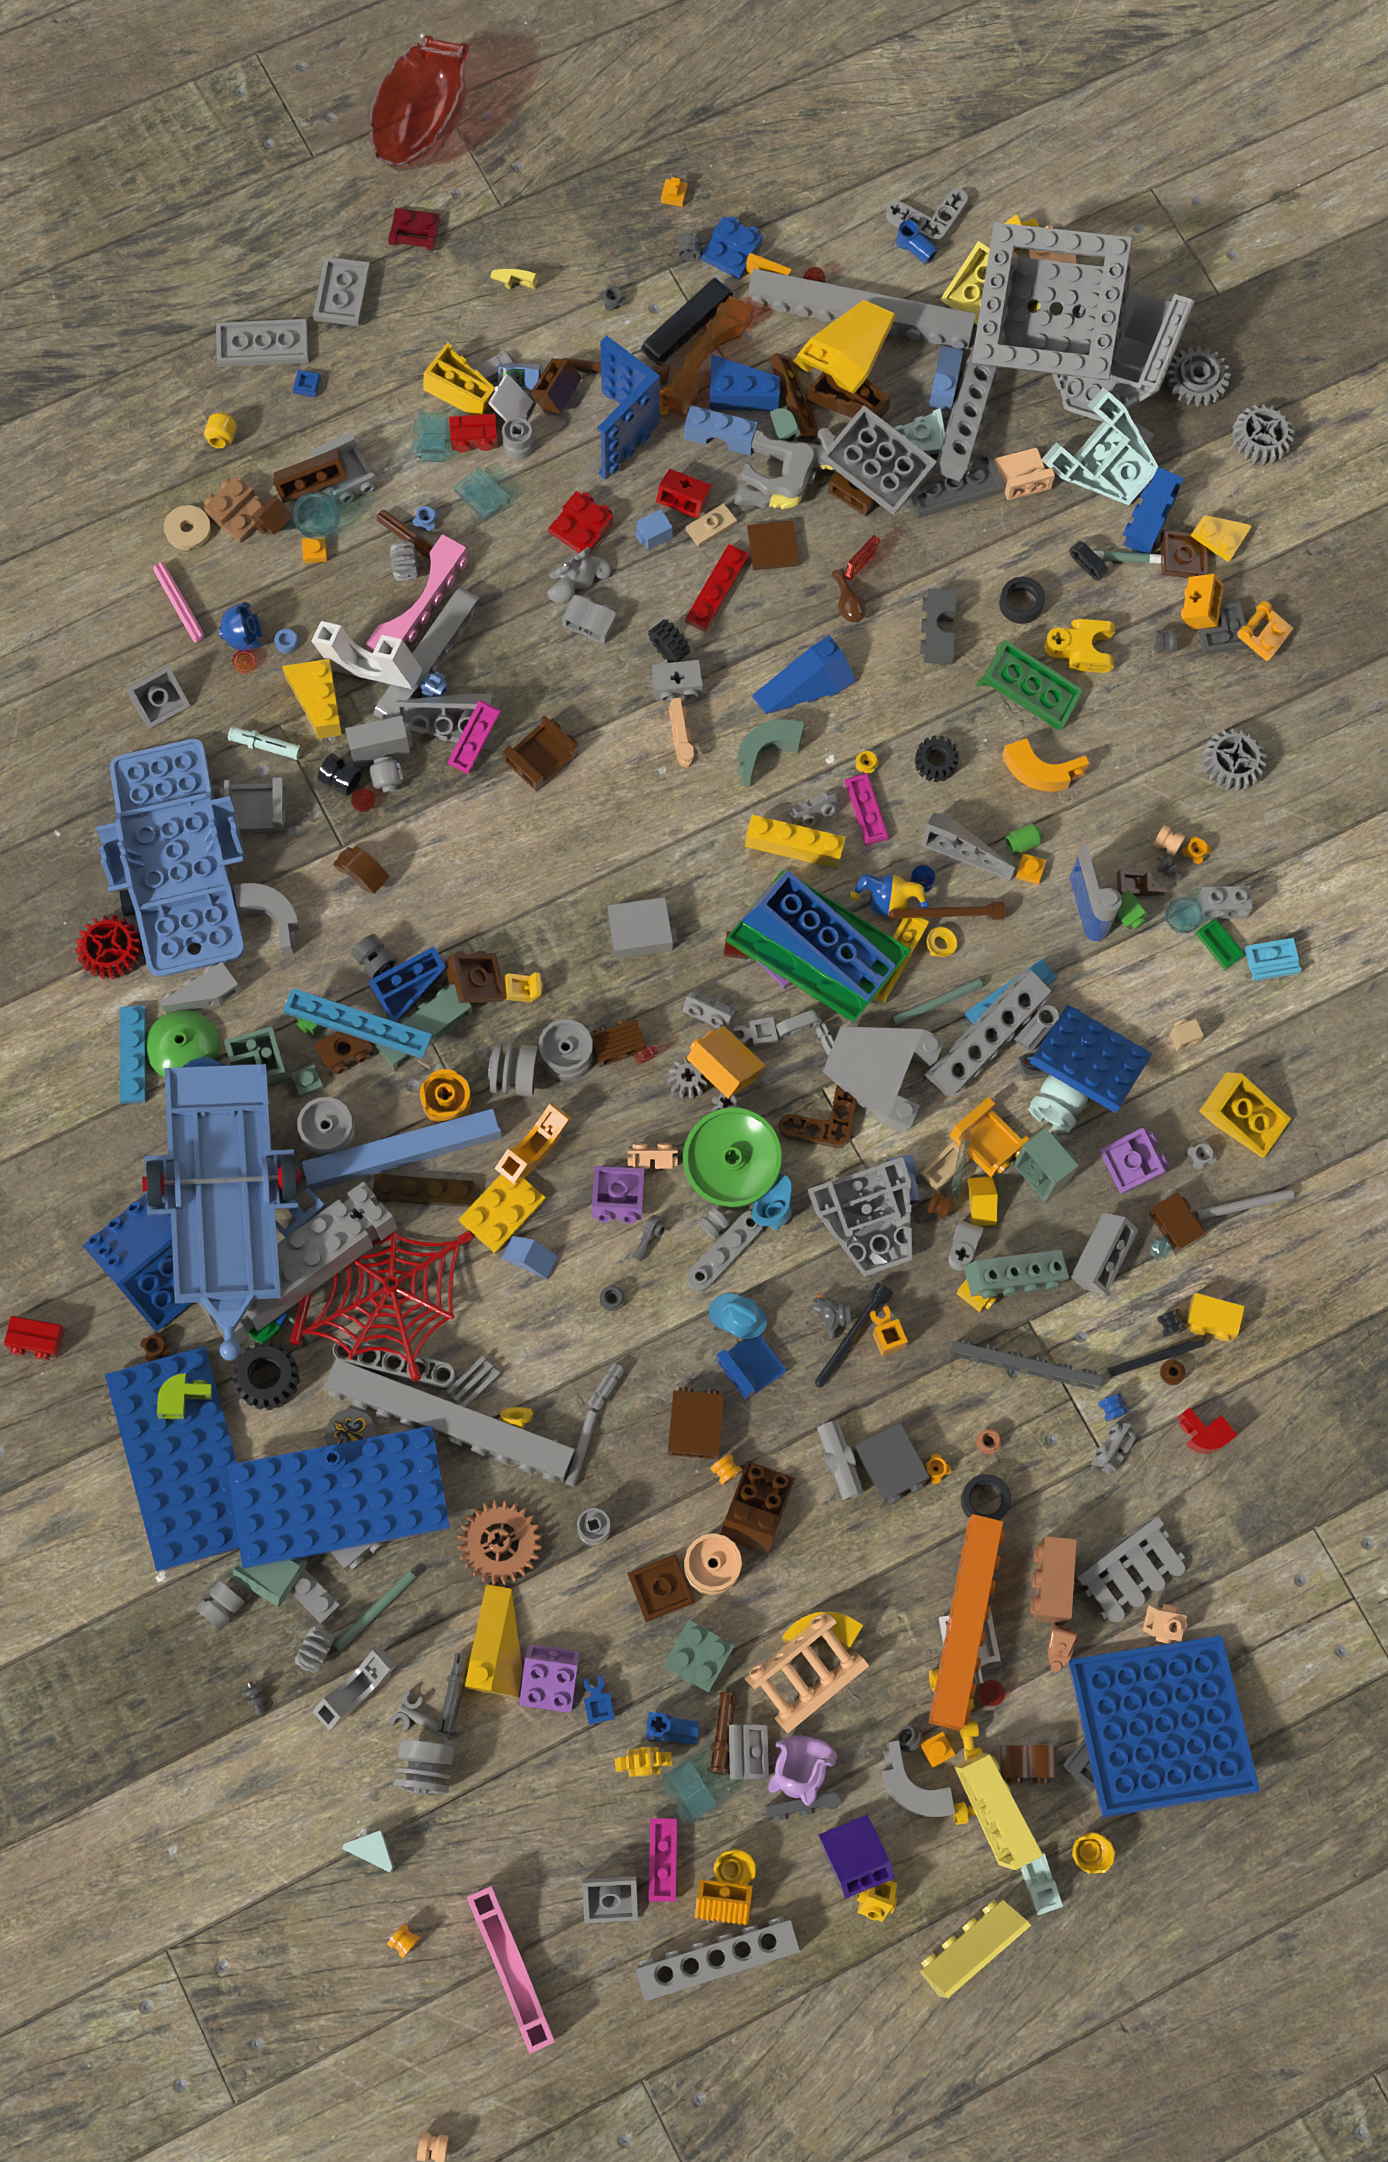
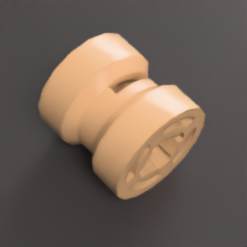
[1153,825,1185,857]
[417,2132,449,2162]

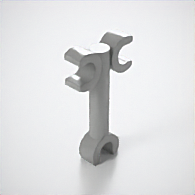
[390,1690,462,1747]

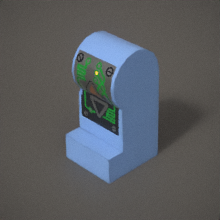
[498,363,541,390]

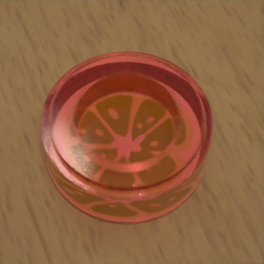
[232,650,257,674]
[633,1045,659,1065]

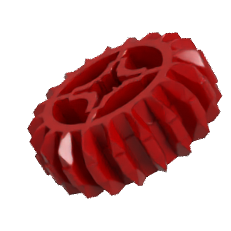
[75,915,142,980]

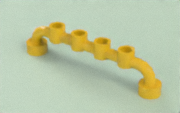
[929,1669,983,1825]

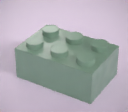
[1013,1127,1079,1203]

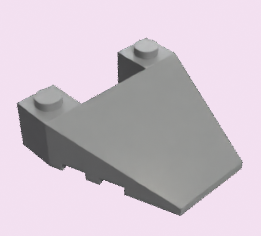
[823,1027,945,1133]

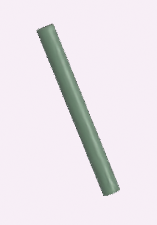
[892,978,983,1026]
[333,1571,416,1652]

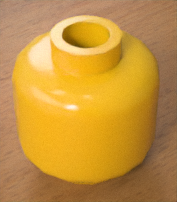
[204,412,237,448]

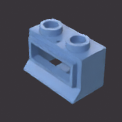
[276,1187,327,1238]

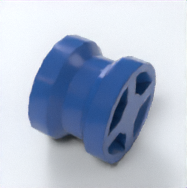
[1098,1393,1130,1422]

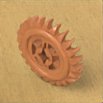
[457,1500,542,1585]

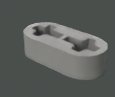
[775,1009,823,1039]

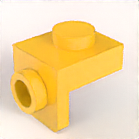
[503,972,543,1003]

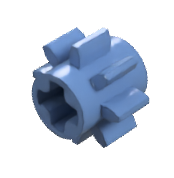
[419,671,449,698]

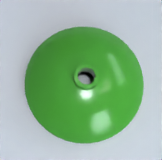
[145,1010,220,1078]

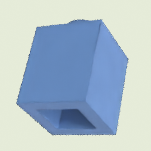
[635,509,673,550]

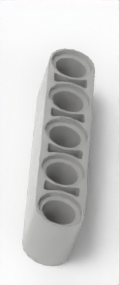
[333,1338,456,1390]

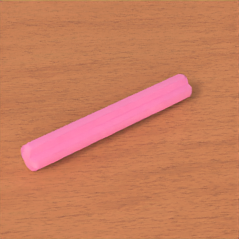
[153,562,205,643]

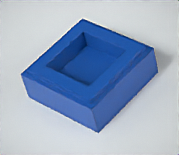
[293,370,321,397]

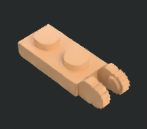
[669,698,694,768]

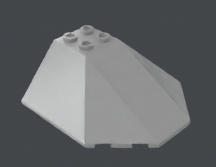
[1052,289,1195,422]

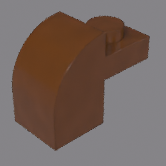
[333,846,390,894]

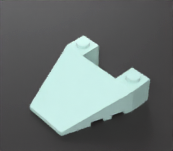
[1041,388,1158,505]

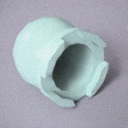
[1028,1075,1089,1133]

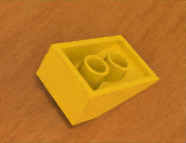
[1199,1072,1291,1158]

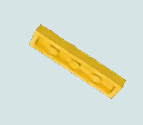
[872,918,929,1005]

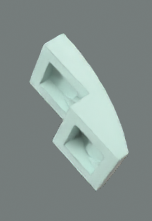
[1020,1851,1063,1915]

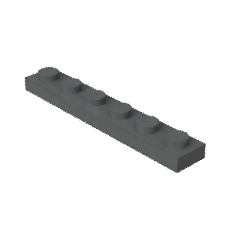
[949,1339,1103,1391]

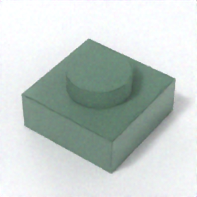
[291,1064,324,1098]

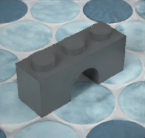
[920,589,957,665]

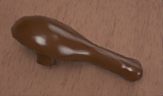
[832,569,866,622]

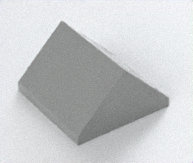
[126,665,190,729]
[582,1876,638,1923]

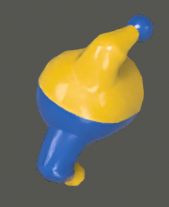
[850,874,929,916]

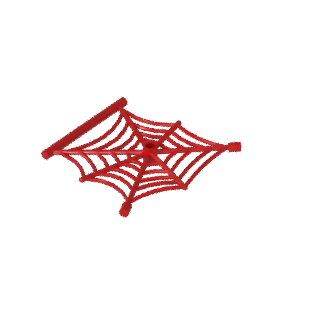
[290,1230,473,1381]

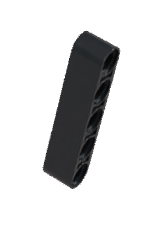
[641,278,734,366]

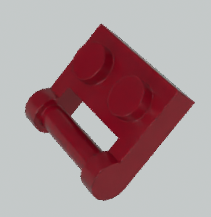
[388,208,440,251]

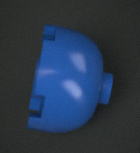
[219,602,263,651]

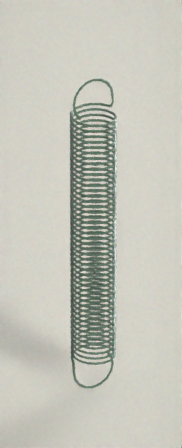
[950,1132,971,1204]

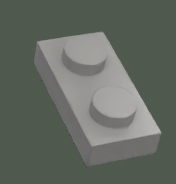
[290,1569,340,1625]

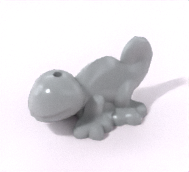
[547,547,611,604]

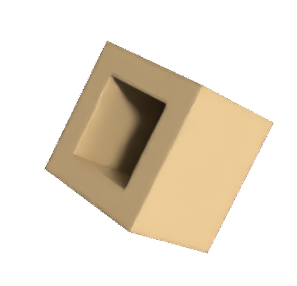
[1169,1019,1204,1052]

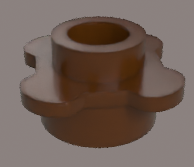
[140,1332,170,1362]

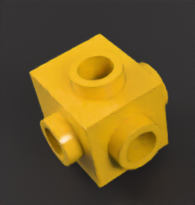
[856,1881,897,1922]

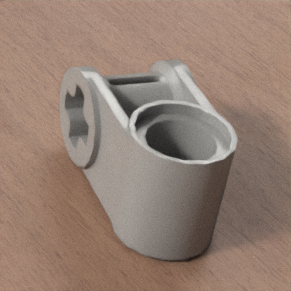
[948,1220,983,1271]

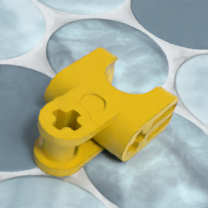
[1043,619,1115,673]

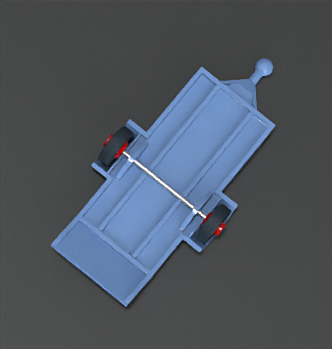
[142,1064,300,1361]

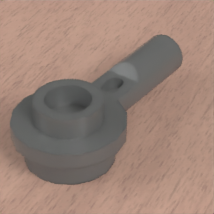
[632,1215,667,1262]

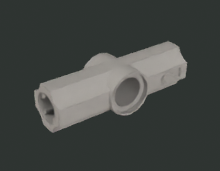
[816,1420,864,1501]

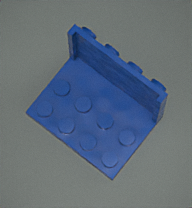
[597,335,660,480]
[82,1194,191,1332]

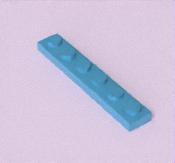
[283,988,432,1059]

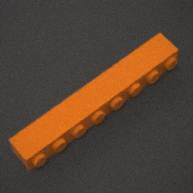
[928,1514,1005,1731]

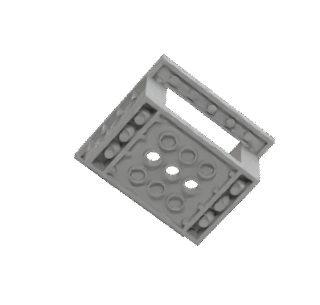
[972,222,1133,381]

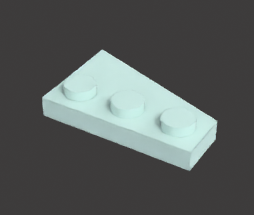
[894,408,945,455]

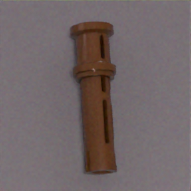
[707,1692,737,1775]

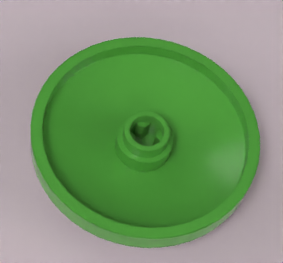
[683,1107,783,1208]

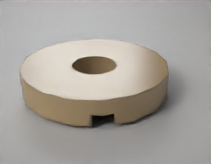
[164,505,211,551]

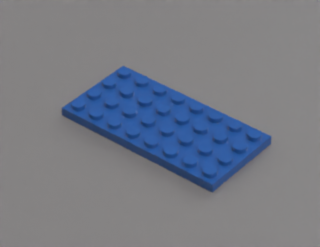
[105,1346,240,1573]
[227,1426,450,1569]

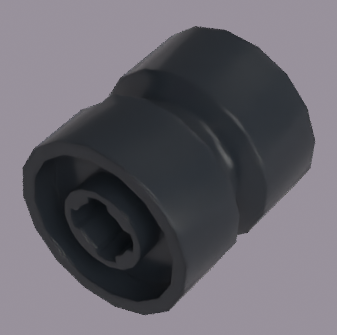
[317,753,363,797]

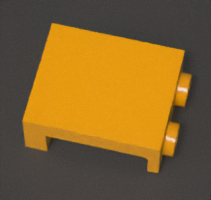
[949,1097,1030,1177]

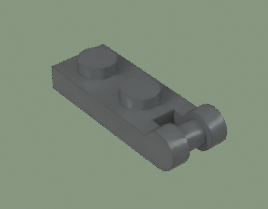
[765,1793,841,1821]

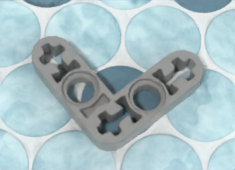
[886,189,968,245]

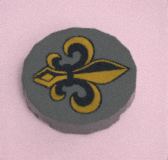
[325,1409,377,1446]

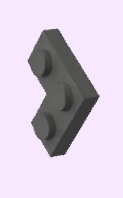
[1198,602,1249,655]

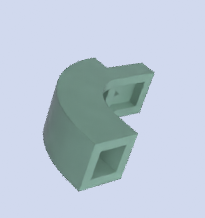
[737,719,804,787]

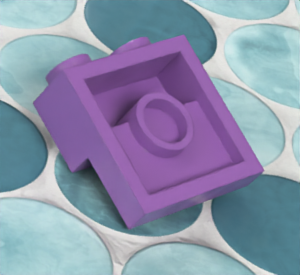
[1099,1127,1170,1195]
[592,1166,644,1224]

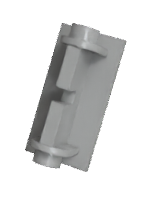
[788,792,839,828]
[682,991,735,1029]
[1091,1422,1137,1475]

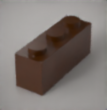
[273,448,348,503]

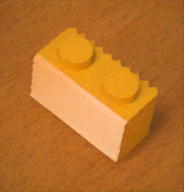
[695,1879,753,1926]

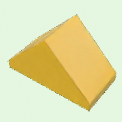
[967,1177,998,1227]

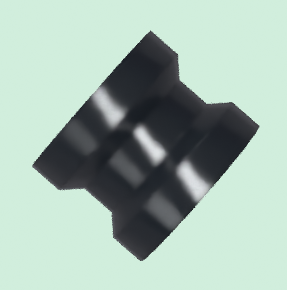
[1157,1309,1188,1337]

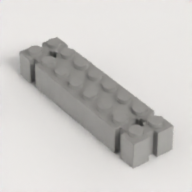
[198,1182,397,1345]

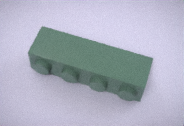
[375,985,473,1072]

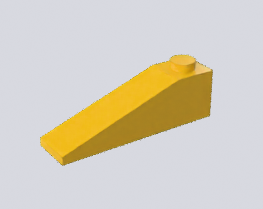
[465,1584,523,1698]

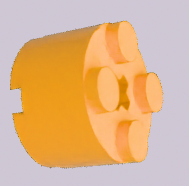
[420,1069,471,1124]

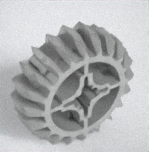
[1232,404,1295,465]
[1202,728,1267,792]

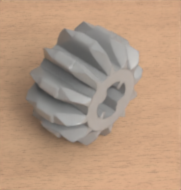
[390,541,418,582]
[667,1057,708,1100]
[295,1627,334,1673]

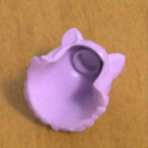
[768,1735,838,1806]

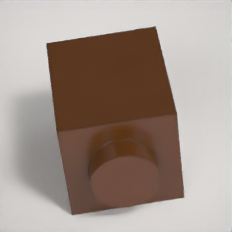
[251,498,293,535]

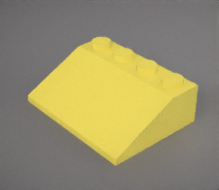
[940,241,1041,325]
[919,1900,1031,1998]

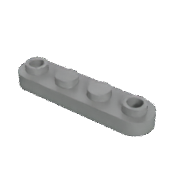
[687,1211,763,1292]

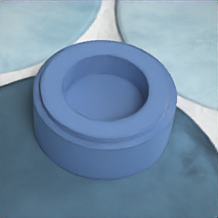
[274,629,299,654]

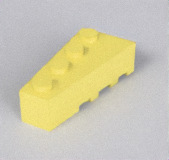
[955,1753,1043,1870]

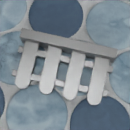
[1074,1516,1185,1622]

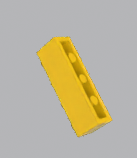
[745,815,846,869]

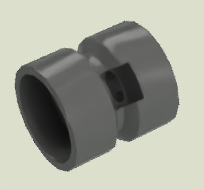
[351,934,397,979]

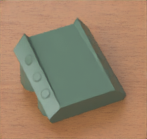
[233,1558,307,1607]

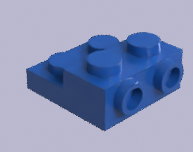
[701,216,763,280]

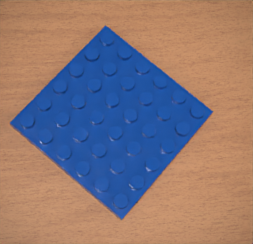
[1068,1635,1260,1818]

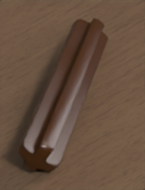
[377,510,434,558]

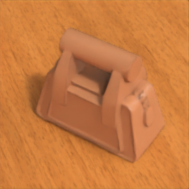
[1048,1623,1077,1672]

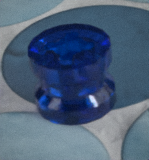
[910,865,935,893]

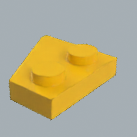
[1190,515,1252,562]

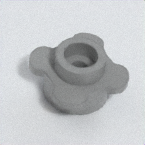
[1187,1141,1216,1169]

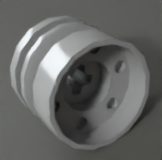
[488,1041,539,1097]
[393,1739,455,1796]

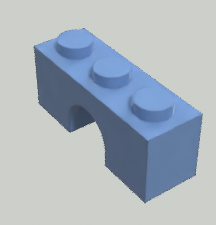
[684,406,757,456]

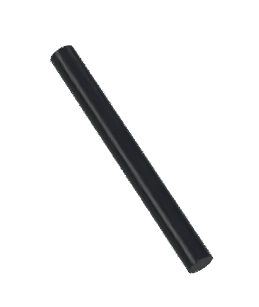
[1107,1337,1205,1378]

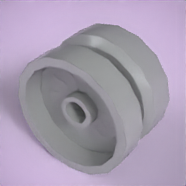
[538,1019,593,1081]
[297,1097,355,1157]

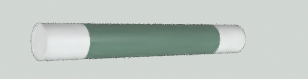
[1093,550,1161,564]

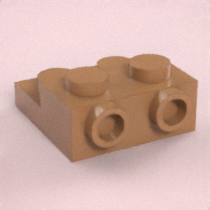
[204,476,265,543]

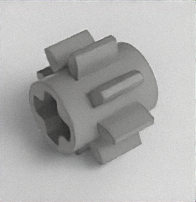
[712,1091,741,1112]

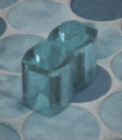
[412,412,448,462]
[661,1760,718,1824]

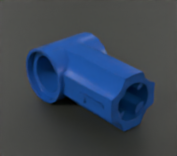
[896,220,939,264]

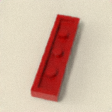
[685,544,749,632]

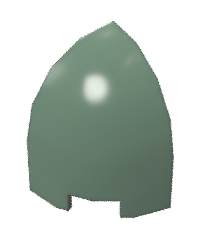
[770,409,801,442]

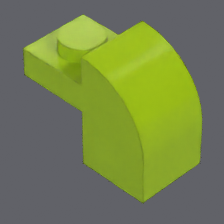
[157,1373,212,1419]

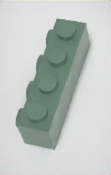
[964,1250,1069,1299]

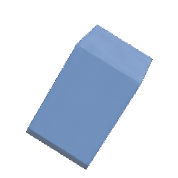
[502,1236,558,1279]

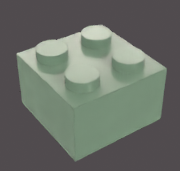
[663,1619,735,1695]

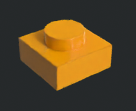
[302,536,327,564]
[1016,853,1046,885]
[920,1731,955,1768]

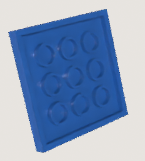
[1030,1004,1152,1113]

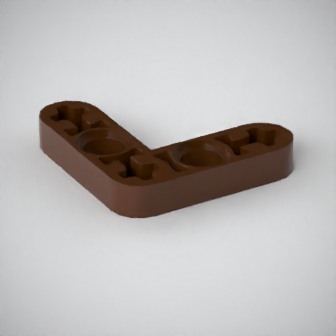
[778,1085,856,1148]

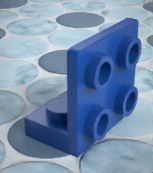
[716,1335,786,1401]

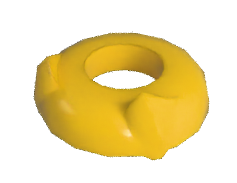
[926,927,957,958]
[500,1407,533,1429]

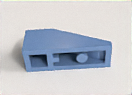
[929,346,963,411]

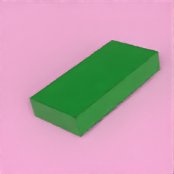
[1195,918,1245,971]

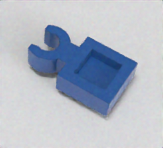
[584,1675,615,1725]

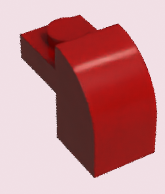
[1177,1407,1238,1454]

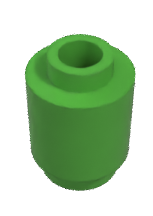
[1005,823,1043,854]

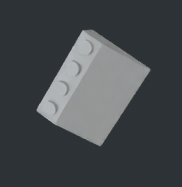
[820,406,937,515]

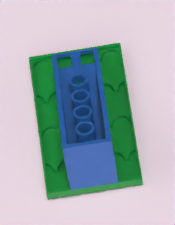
[724,870,911,1022]

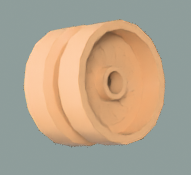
[684,1533,742,1596]

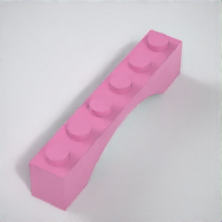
[366,534,468,653]
[467,1886,556,2054]

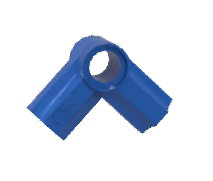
[645,1712,699,1745]

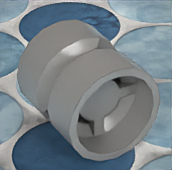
[502,417,533,460]
[577,1508,611,1547]
[195,1580,245,1631]

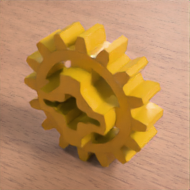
[615,1747,673,1777]

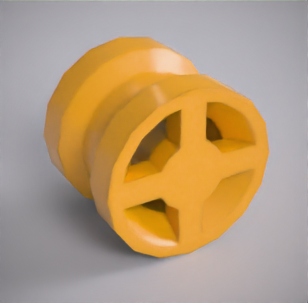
[710,1453,743,1485]
[387,1923,421,1959]

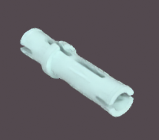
[228,725,301,760]

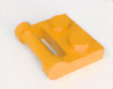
[1237,601,1293,661]

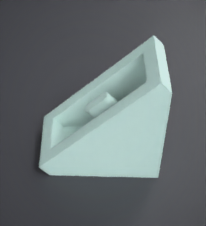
[342,1830,394,1873]

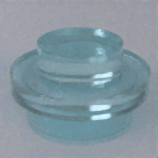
[1150,1237,1171,1261]

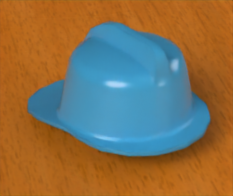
[752,1173,792,1231]
[709,1293,767,1339]

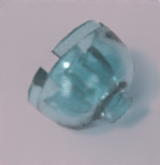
[292,491,340,539]

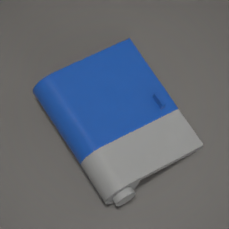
[1070,844,1122,941]

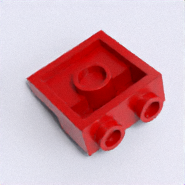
[548,491,613,557]

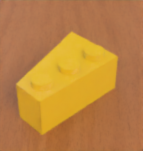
[423,342,495,415]
[282,659,342,739]

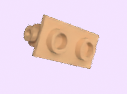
[628,1143,678,1169]

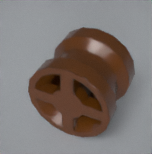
[927,1190,954,1220]

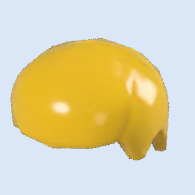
[1072,1832,1115,1874]
[713,1848,756,1885]

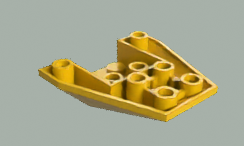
[793,300,896,394]

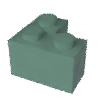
[224,1026,288,1086]

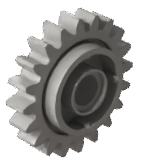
[1166,346,1231,407]

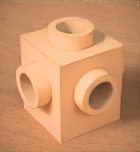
[1143,1604,1187,1644]

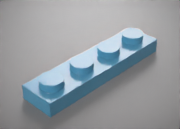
[965,958,1057,1024]
[120,1006,146,1104]

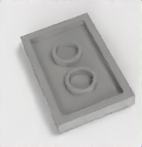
[313,257,370,326]

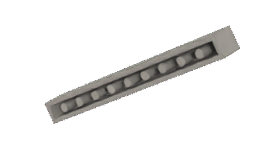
[747,269,976,349]
[324,1359,575,1483]

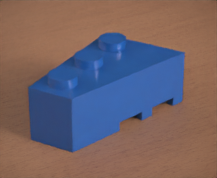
[710,354,780,411]
[1123,467,1183,554]
[369,946,446,1023]

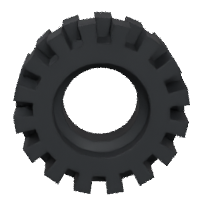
[648,619,690,663]
[915,735,959,782]

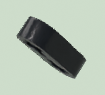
[1069,541,1108,581]

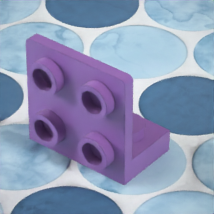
[520,1644,580,1713]

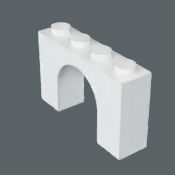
[312,621,423,690]

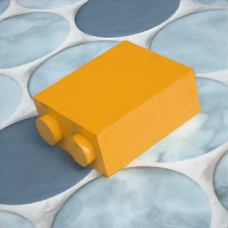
[686,1026,766,1099]

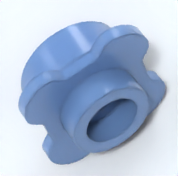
[413,506,439,531]

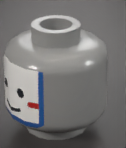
[370,756,403,793]

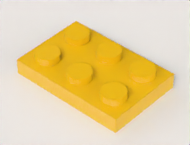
[458,1174,546,1254]

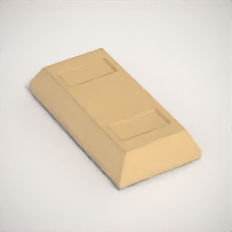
[919,1141,971,1190]

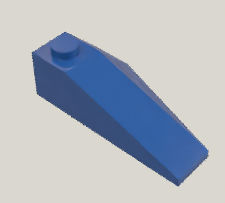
[752,635,856,715]

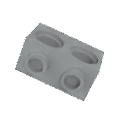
[1197,886,1252,920]

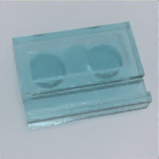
[454,467,510,522]

